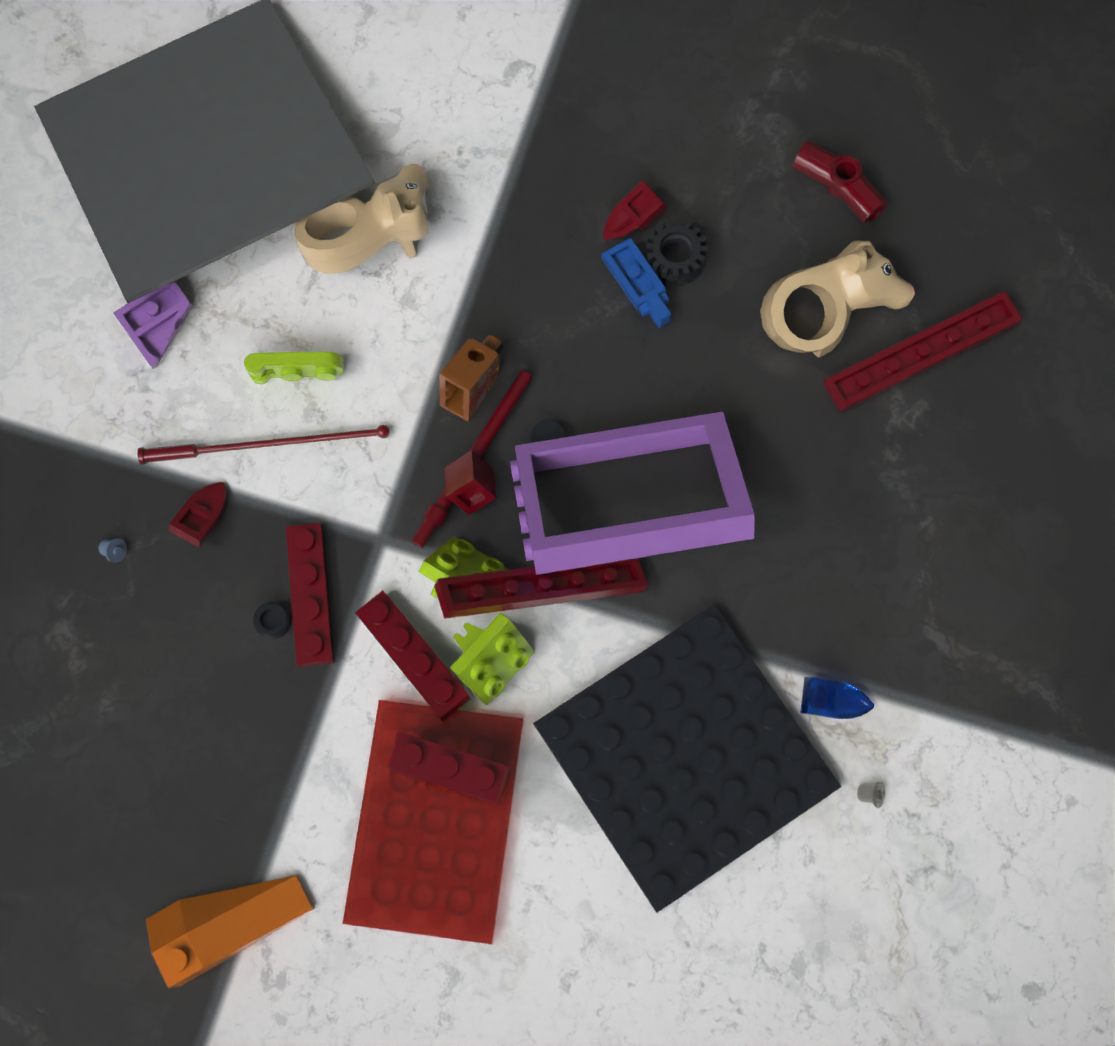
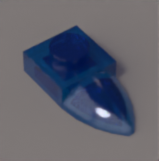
[800,677,874,719]

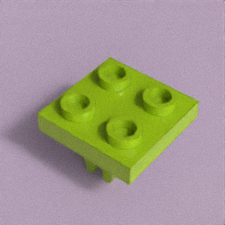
[419,536,509,617]
[450,613,535,706]

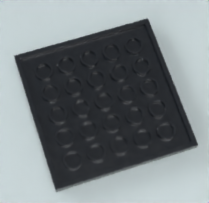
[533,605,842,913]

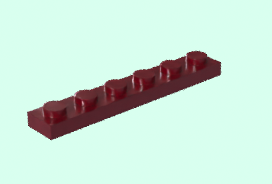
[823,291,1023,413]
[434,558,648,619]

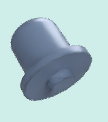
[99,538,127,563]

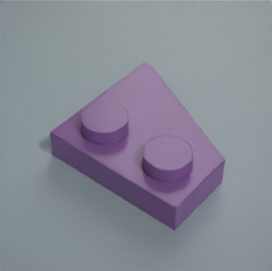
[113,281,192,369]

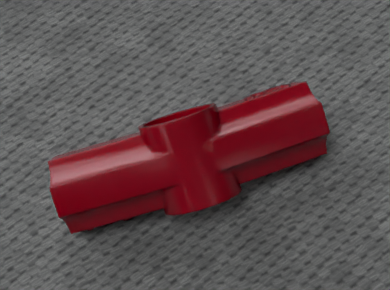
[792,140,888,224]

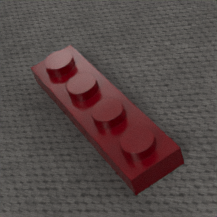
[286,522,335,668]
[355,590,471,722]

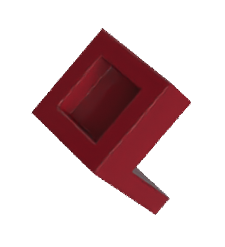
[445,450,496,515]

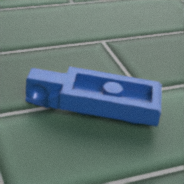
[601,238,671,329]

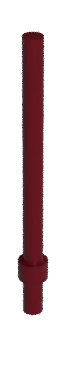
[411,370,533,549]

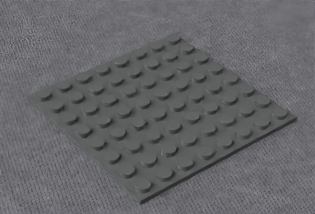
[34,0,375,303]

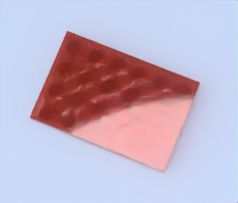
[342,700,524,945]

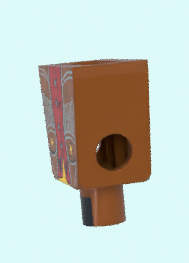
[439,335,504,422]

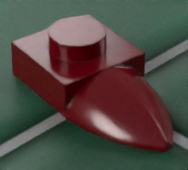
[602,181,667,240]
[169,482,226,548]

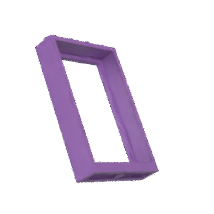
[510,412,754,575]

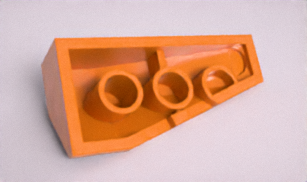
[146,875,314,988]

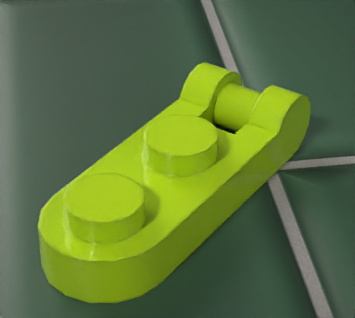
[244,351,344,385]

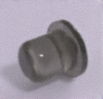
[857,782,885,808]

